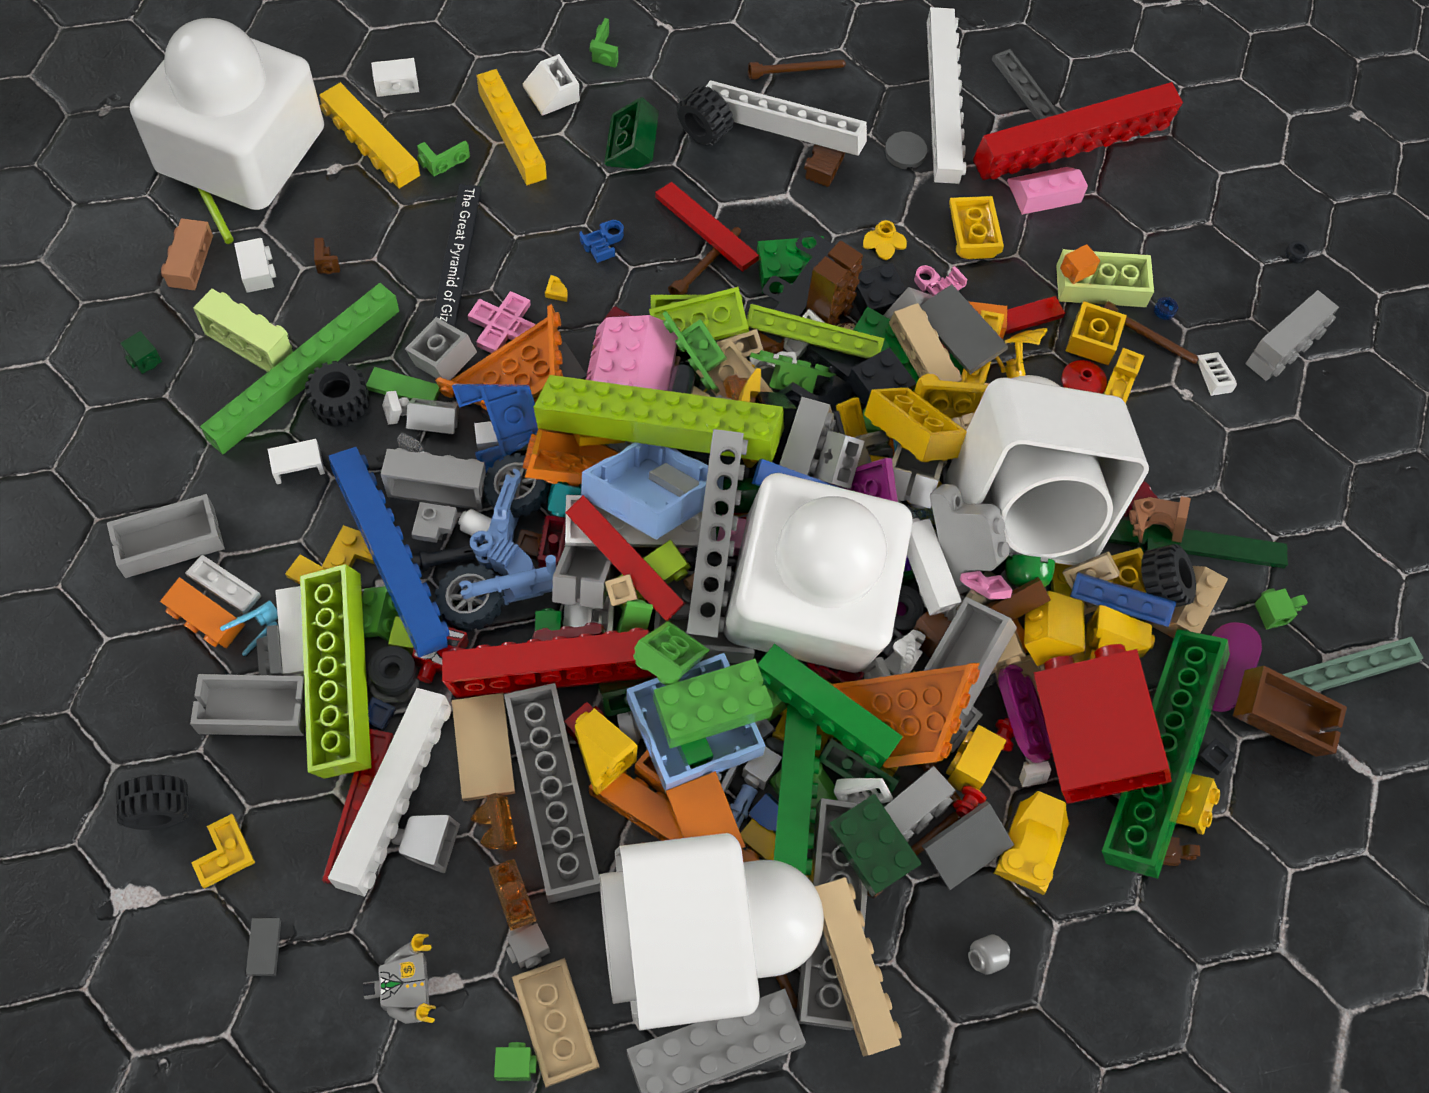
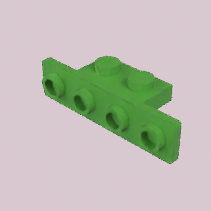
[662,311,727,394]
[750,350,836,393]

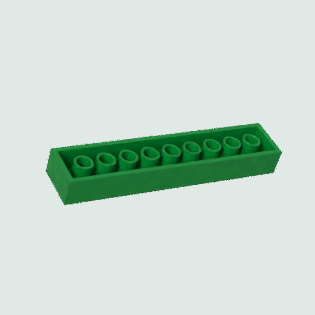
[1102,629,1230,879]

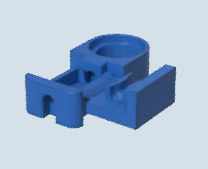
[579,220,624,263]

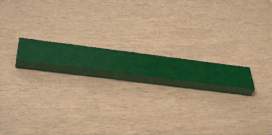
[1107,519,1288,568]

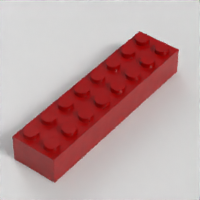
[442,628,657,699]

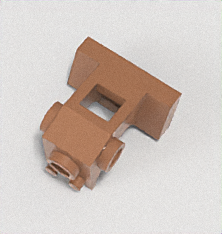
[1129,496,1191,543]

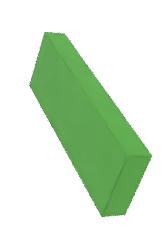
[366,367,440,401]

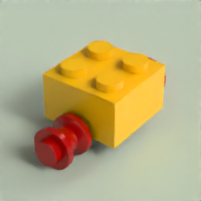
[946,718,1015,817]

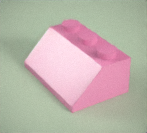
[1007,167,1088,215]

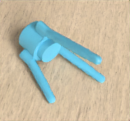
[220,601,278,656]

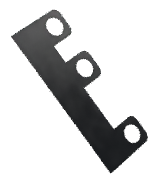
[745,230,835,343]

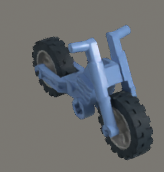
[435,453,557,632]

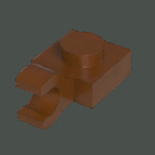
[1163,837,1200,866]

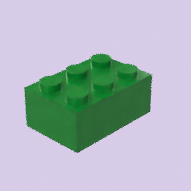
[757,236,824,294]

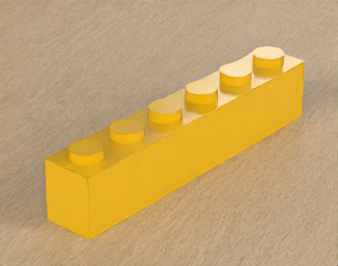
[477,69,547,186]
[319,82,420,189]

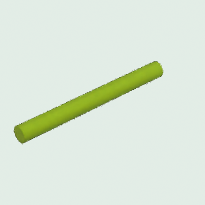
[198,188,234,244]

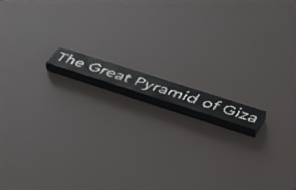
[432,184,482,328]

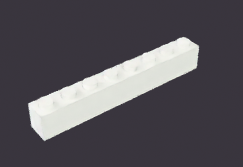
[706,80,867,156]
[328,688,451,897]

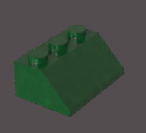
[604,97,659,169]

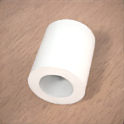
[458,509,491,543]

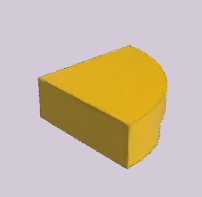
[545,275,568,302]

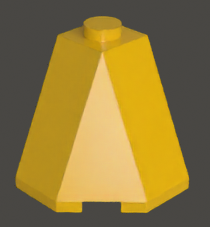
[1084,605,1155,661]
[575,708,637,795]

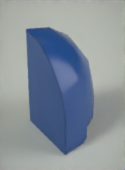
[748,793,779,831]

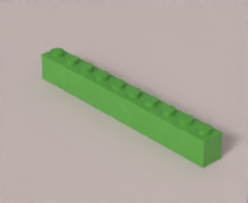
[200,283,399,455]

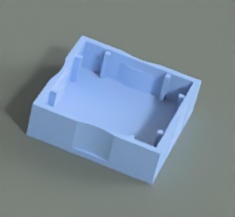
[581,442,724,540]
[627,653,766,794]

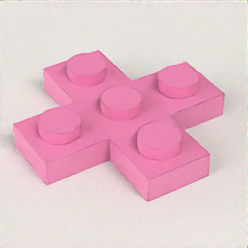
[468,291,536,353]

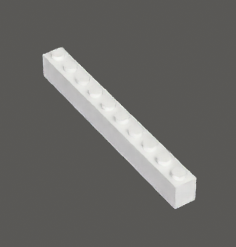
[927,7,966,184]

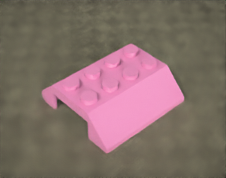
[586,315,681,391]

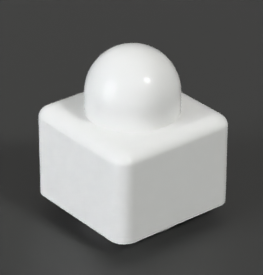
[130,18,324,210]
[945,375,1149,565]
[723,473,913,673]
[599,833,824,1030]

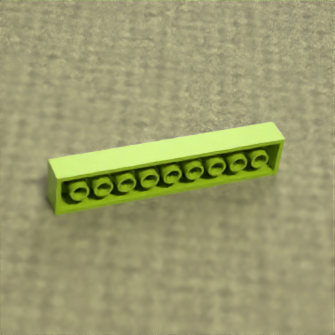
[533,375,784,462]

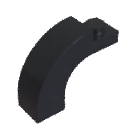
[778,375,852,412]

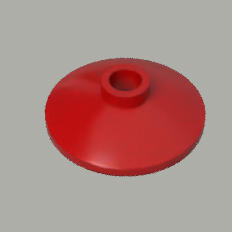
[1061,360,1107,394]

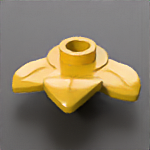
[863,220,907,260]

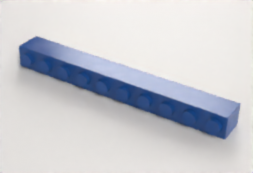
[329,447,450,658]

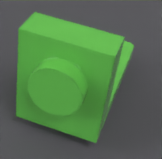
[589,18,618,68]
[417,141,470,176]

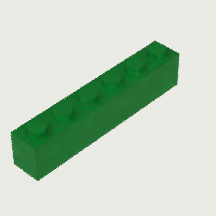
[758,643,903,769]

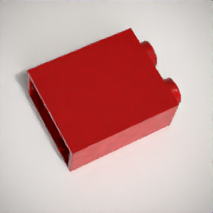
[1033,644,1172,804]

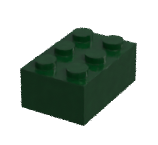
[826,794,922,897]

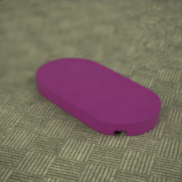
[1212,622,1262,712]
[998,665,1052,763]

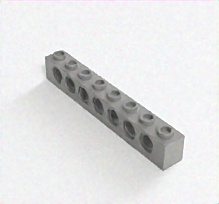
[687,429,748,637]

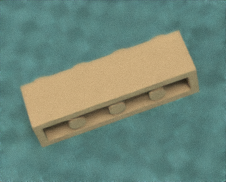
[889,303,962,382]

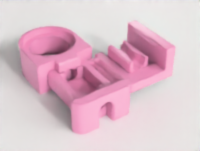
[914,265,967,296]

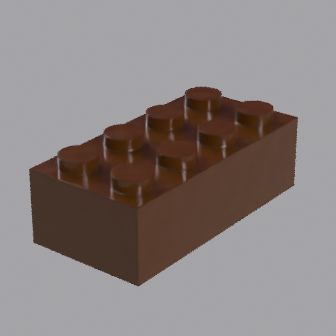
[805,240,863,326]
[1233,666,1347,757]

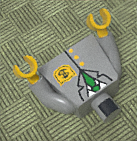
[363,934,436,1024]

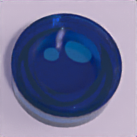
[1154,297,1178,320]

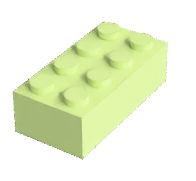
[1056,249,1154,307]
[193,289,293,372]

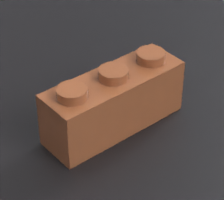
[161,218,213,290]

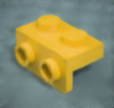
[1176,774,1220,835]

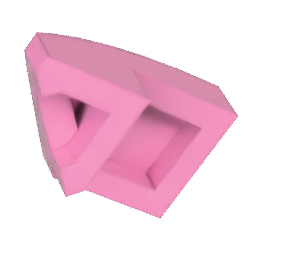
[960,571,1012,599]

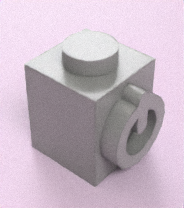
[505,922,550,969]

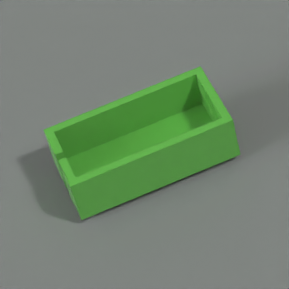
[653,659,773,748]

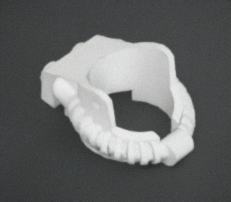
[884,629,926,675]

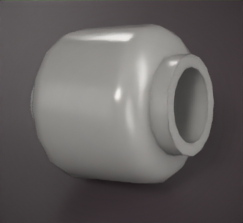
[968,934,1010,975]

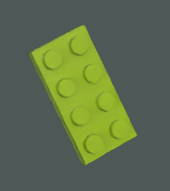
[649,287,749,350]

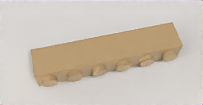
[815,877,902,1057]

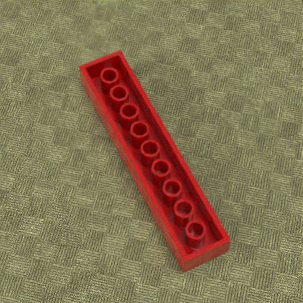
[973,82,1183,180]

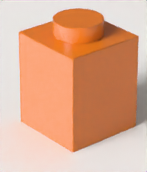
[1060,244,1100,284]

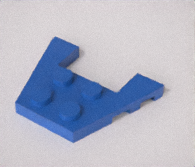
[452,384,538,473]

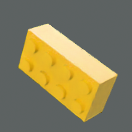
[864,387,967,462]

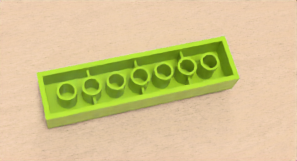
[300,564,371,779]

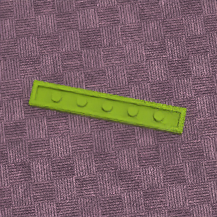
[746,304,884,359]

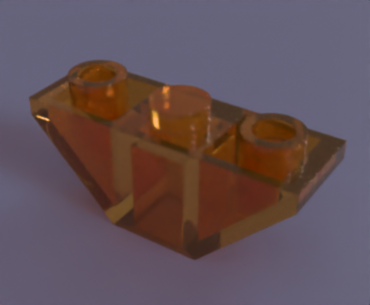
[489,859,537,931]

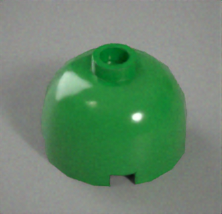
[1005,555,1056,587]

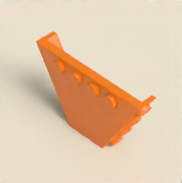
[435,304,563,410]
[522,428,620,486]
[831,663,980,768]

